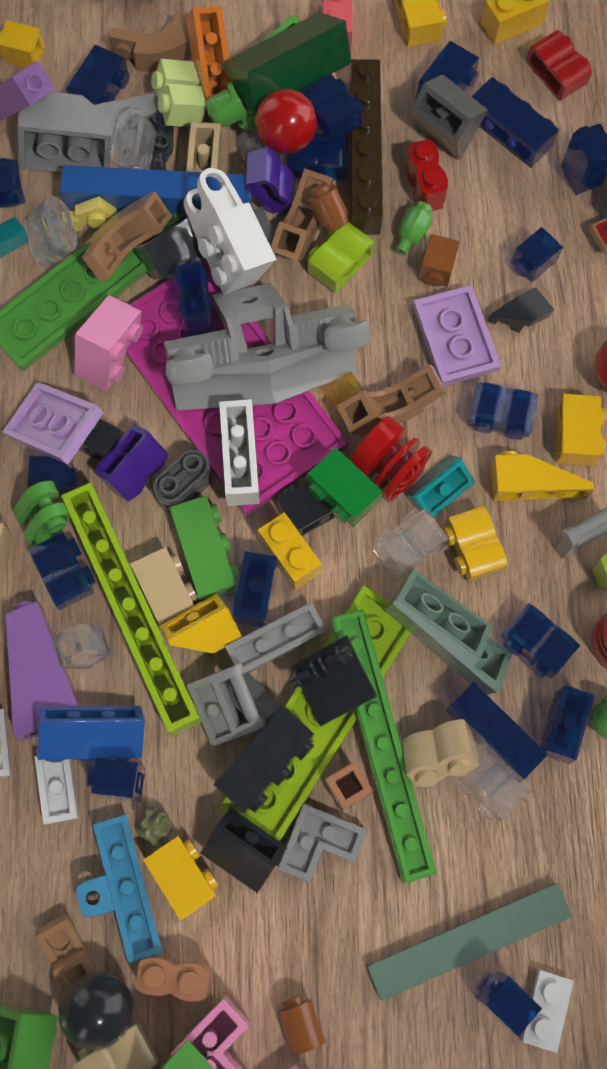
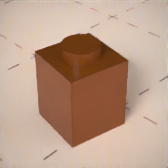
[419,234,460,287]

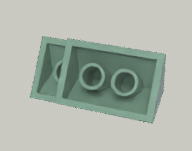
[384,569,512,695]

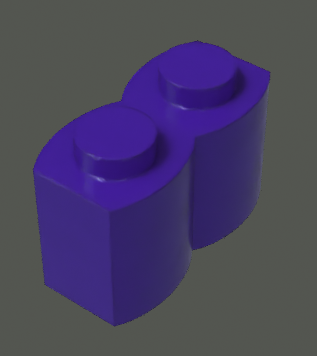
[246,147,294,214]
[94,425,168,502]

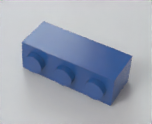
[36,706,145,763]

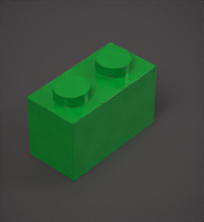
[307,447,383,528]

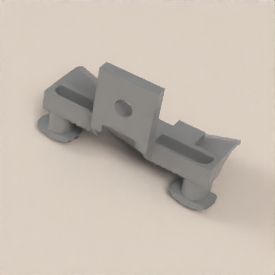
[164,283,370,410]

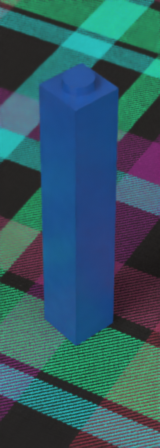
[60,165,252,215]

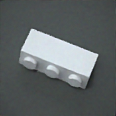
[219,399,260,506]

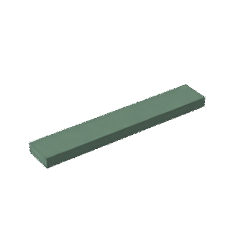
[367,883,572,1001]

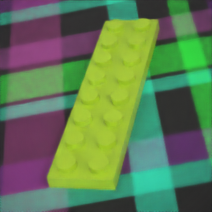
[218,585,411,841]

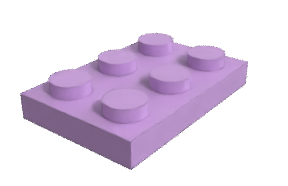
[413,285,501,386]
[2,382,104,465]

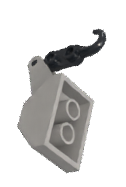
[18,92,187,172]

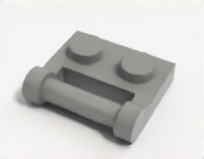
[555,504,607,559]
[187,663,267,747]

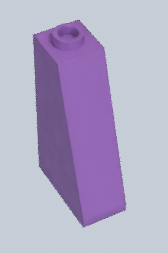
[0,61,56,121]
[5,601,81,742]

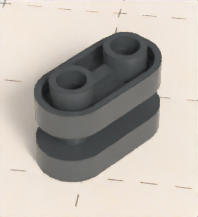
[153,450,212,513]

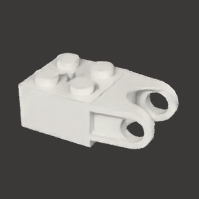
[184,168,277,295]

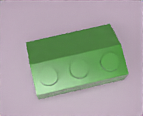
[0,1004,58,1069]

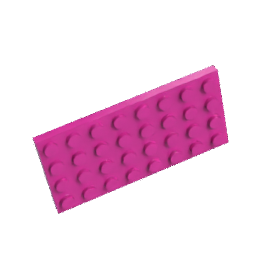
[126,258,349,516]

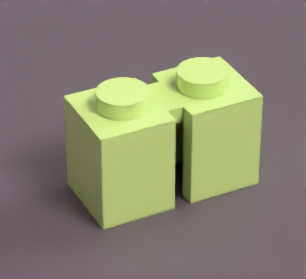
[151,59,207,127]

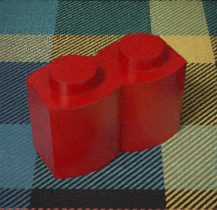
[526,30,592,101]
[405,139,448,211]

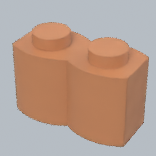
[135,956,213,1002]

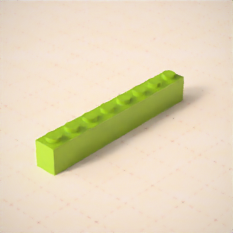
[61,482,202,737]

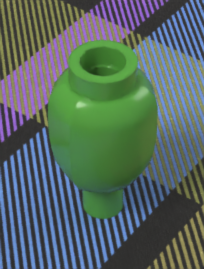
[395,201,433,255]

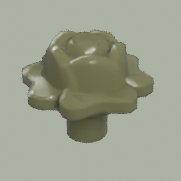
[136,806,173,848]

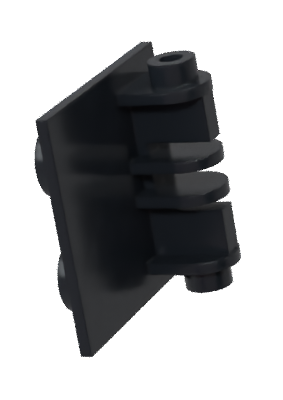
[289,635,377,727]

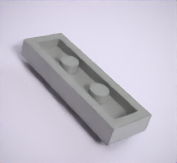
[224,602,327,676]

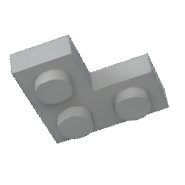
[278,804,367,883]

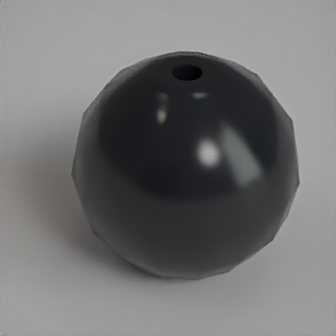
[58,971,134,1051]

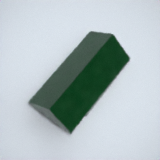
[221,12,352,116]

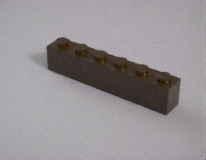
[350,59,383,235]

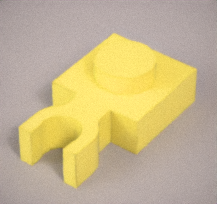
[62,196,118,233]

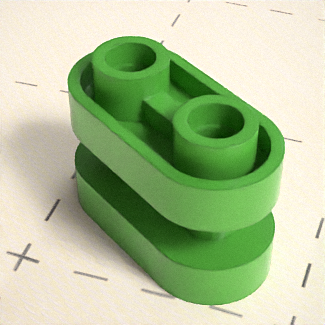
[13,481,70,548]

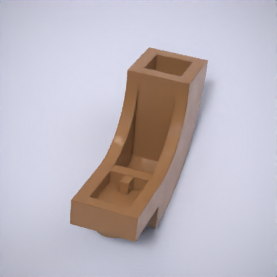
[108,11,192,72]
[271,168,334,261]
[82,191,172,282]
[337,364,447,435]

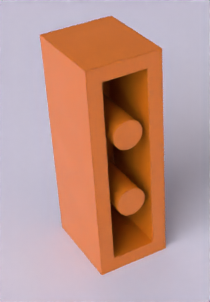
[186,6,231,103]

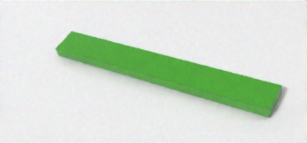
[330,609,437,884]

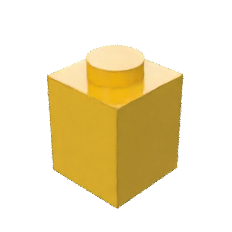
[0,20,45,68]

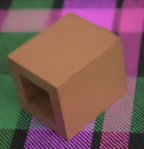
[325,761,373,811]

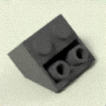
[412,74,488,160]

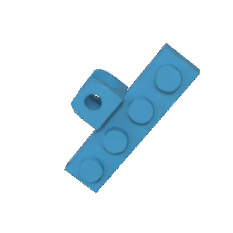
[76,815,162,963]

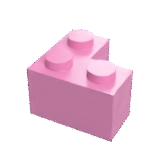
[74,295,143,392]
[170,995,250,1069]

